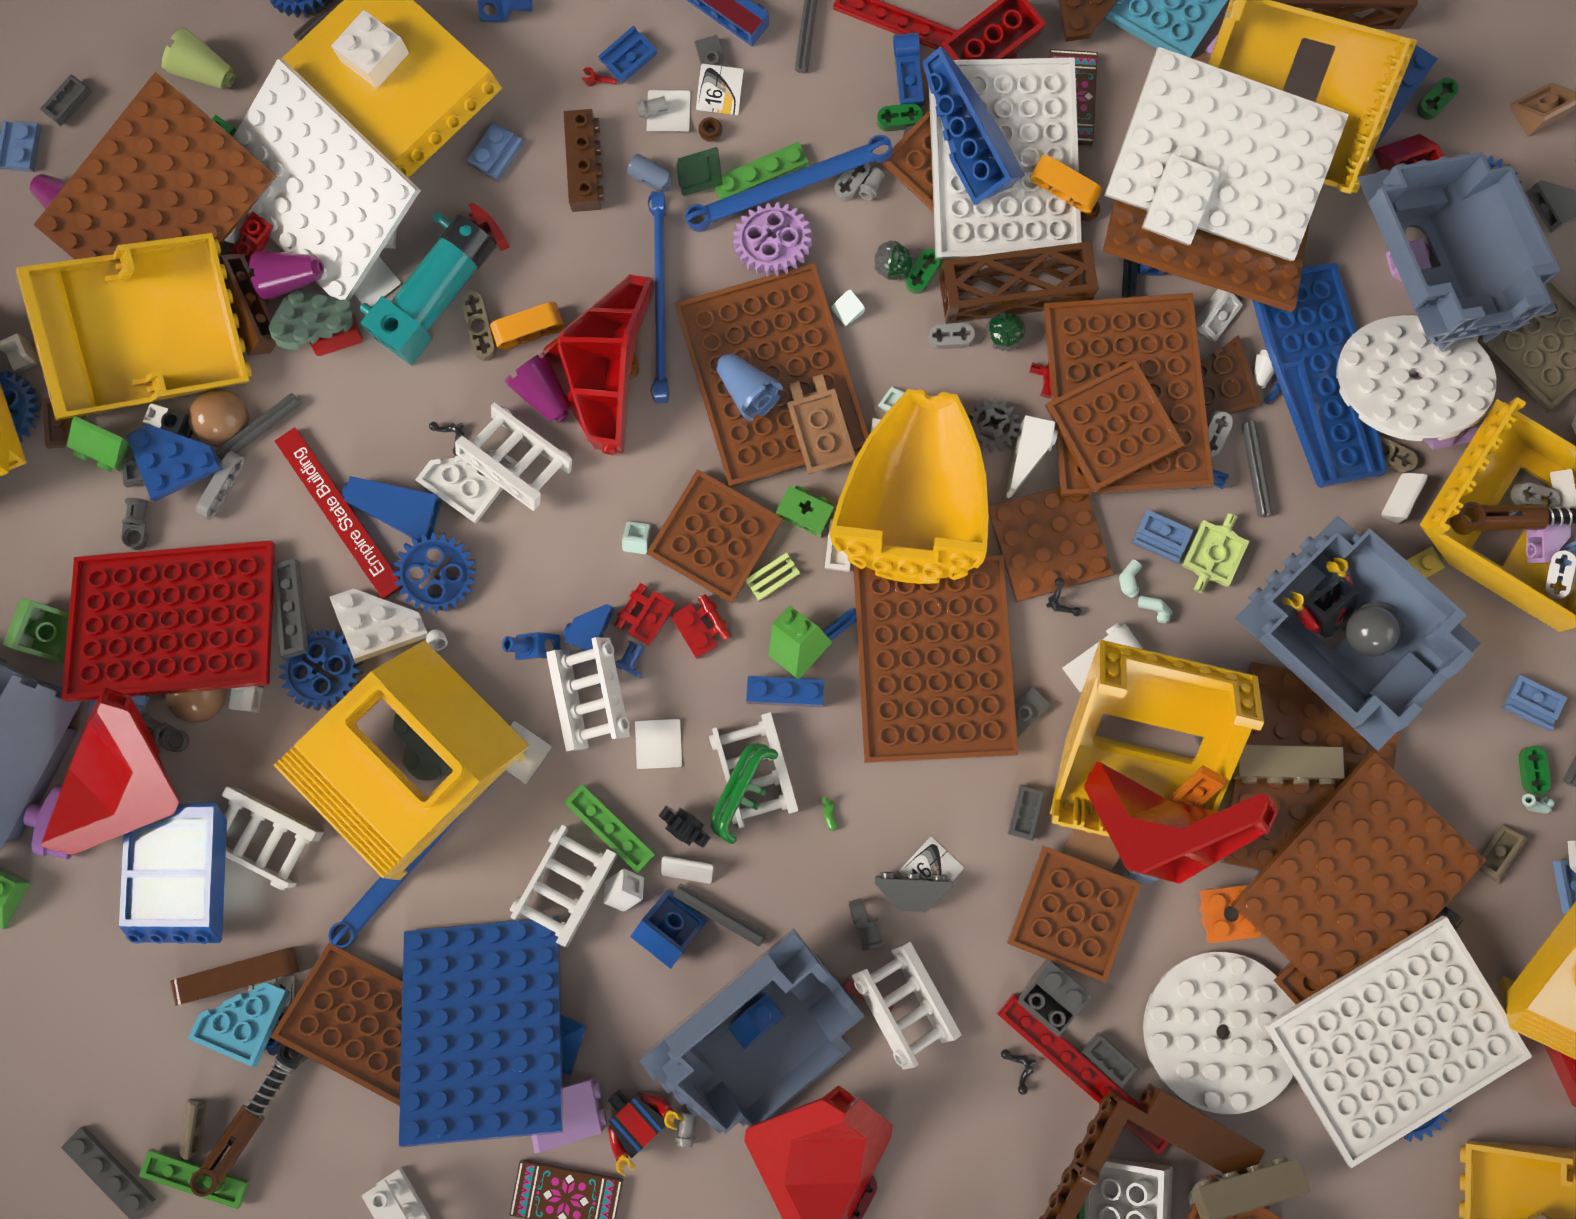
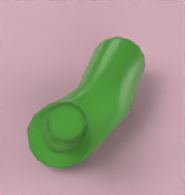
[822,796,838,831]

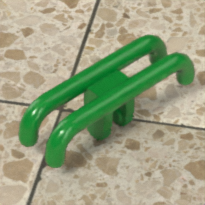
[710,743,778,844]

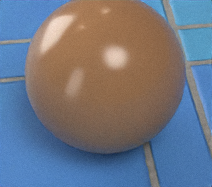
[189,389,249,447]
[165,689,227,723]

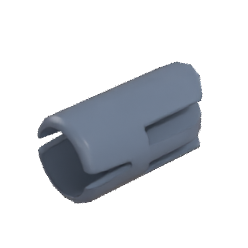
[627,154,673,192]

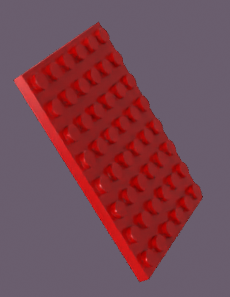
[61,541,275,702]

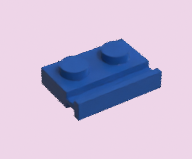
[598,25,657,84]

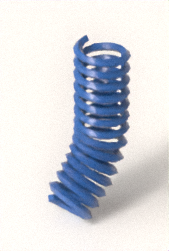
[1264,382,1280,404]

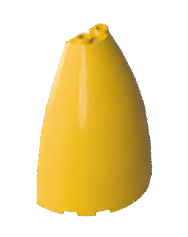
[830,389,989,584]

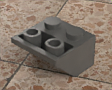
[1017,959,1092,1037]

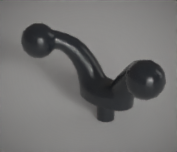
[429,421,464,456]
[1046,578,1082,616]
[1001,1049,1037,1095]

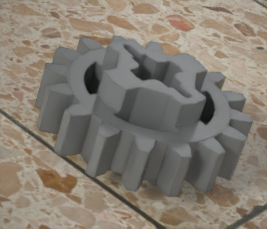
[968,398,1021,453]

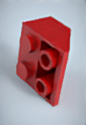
[1374,134,1444,171]

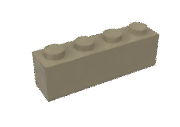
[1232,745,1344,785]
[1191,1156,1311,1219]

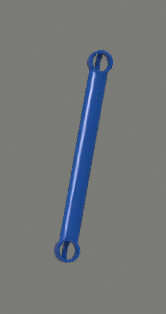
[685,135,893,232]
[648,191,669,403]
[328,784,492,948]

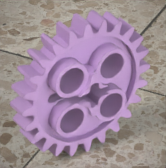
[733,202,812,277]

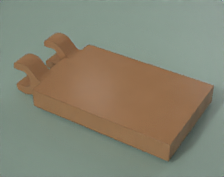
[787,374,856,475]
[1061,828,1120,872]

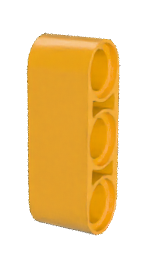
[1030,155,1103,213]
[490,302,565,350]

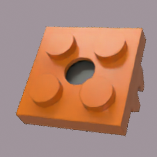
[1199,884,1261,943]

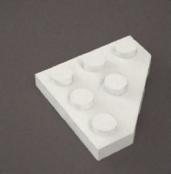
[415,449,518,524]
[330,589,428,663]

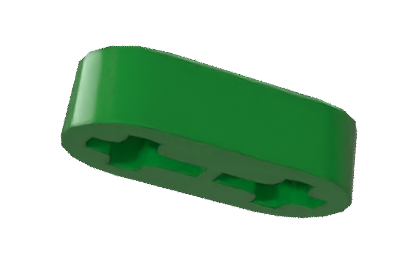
[1417,78,1459,120]
[877,103,923,131]
[906,249,941,294]
[1518,746,1551,795]

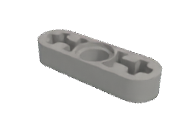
[196,451,245,520]

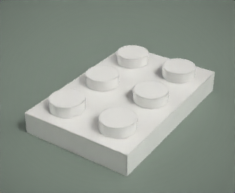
[1142,154,1219,246]

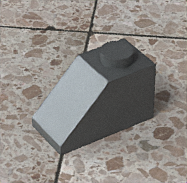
[1526,180,1576,233]

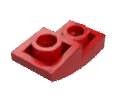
[468,202,510,251]
[229,211,273,269]

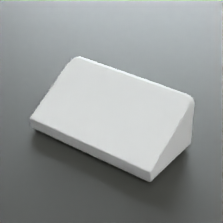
[1196,289,1243,342]
[1381,473,1428,524]
[661,856,715,884]

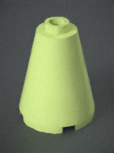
[161,27,235,90]

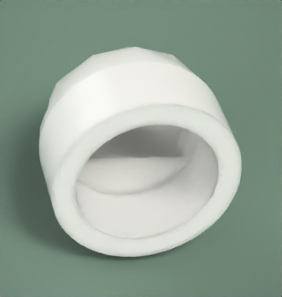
[426,629,448,651]

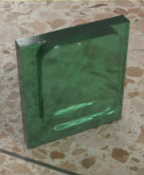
[676,147,723,196]

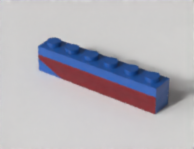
[686,0,769,46]

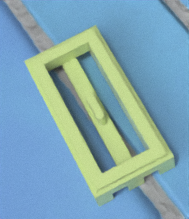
[746,552,800,601]

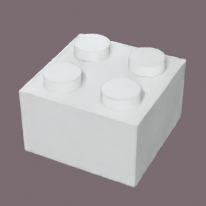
[331,10,409,89]

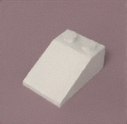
[1004,415,1058,500]

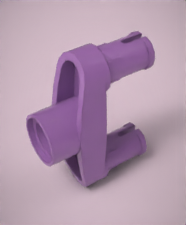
[23,784,72,860]

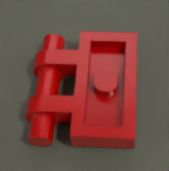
[614,583,676,647]
[670,594,732,659]

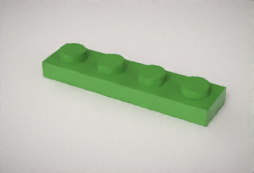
[711,141,809,200]
[564,784,656,873]
[139,1148,250,1209]

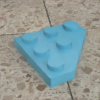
[188,982,290,1067]

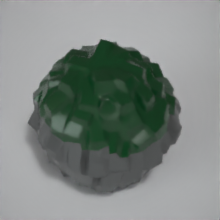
[874,241,913,281]
[986,312,1025,351]

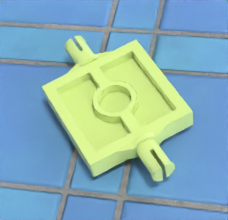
[1181,513,1250,594]

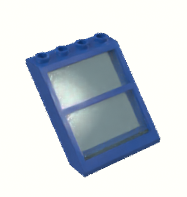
[119,803,227,944]

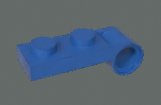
[893,33,924,106]

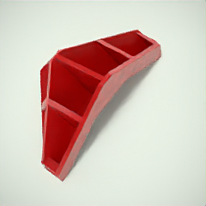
[543,274,655,455]
[40,688,180,855]
[1084,761,1278,884]
[744,1085,893,1219]

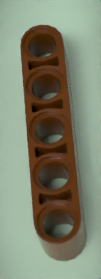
[170,946,300,1006]

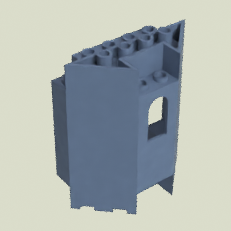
[1357,152,1561,352]
[1235,515,1481,751]
[0,658,81,851]
[639,928,865,1134]

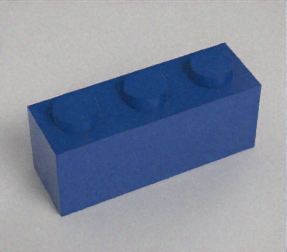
[746,676,824,707]

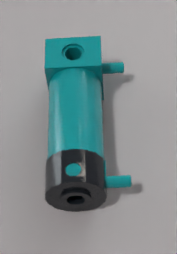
[360,212,497,366]

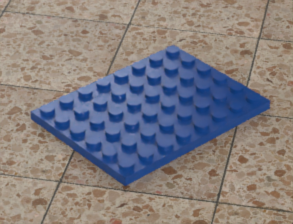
[399,917,563,1148]

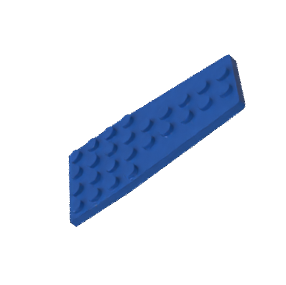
[1252,263,1387,488]

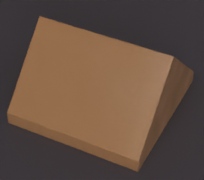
[1510,83,1576,136]

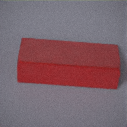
[310,314,363,356]

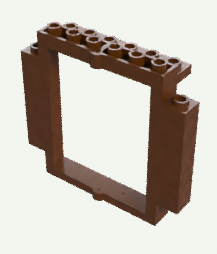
[1039,1083,1271,1219]

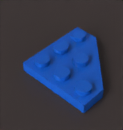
[126,424,222,502]

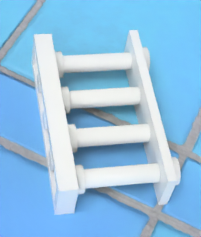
[455,402,572,511]
[546,637,630,752]
[709,712,798,828]
[197,787,324,890]
[510,825,618,948]
[852,942,962,1070]
[361,1167,431,1219]

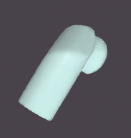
[1119,559,1142,598]
[1138,595,1173,624]
[1522,794,1554,814]

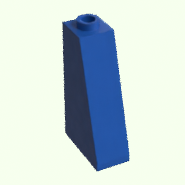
[343,476,442,541]

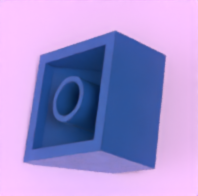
[630,889,707,969]

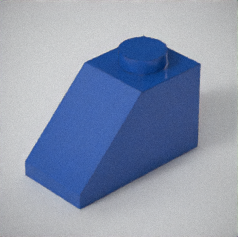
[563,604,615,651]
[729,994,786,1050]

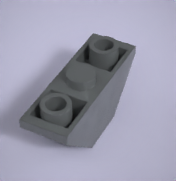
[875,872,953,912]

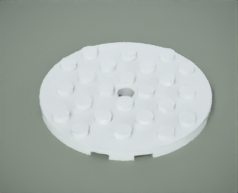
[1336,315,1496,441]
[1143,952,1296,1114]

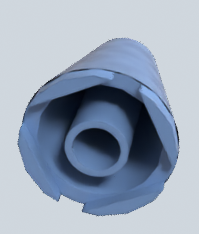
[716,354,783,421]

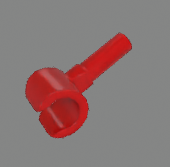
[582,67,617,86]

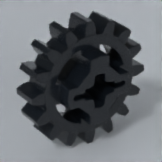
[658,805,711,848]

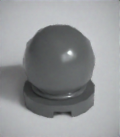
[1345,601,1404,657]

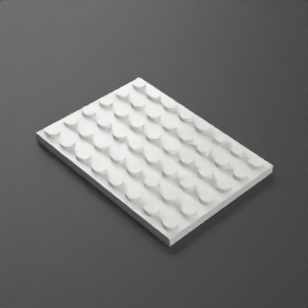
[1104,47,1349,262]
[929,58,1082,259]
[233,59,421,301]
[1264,916,1532,1168]

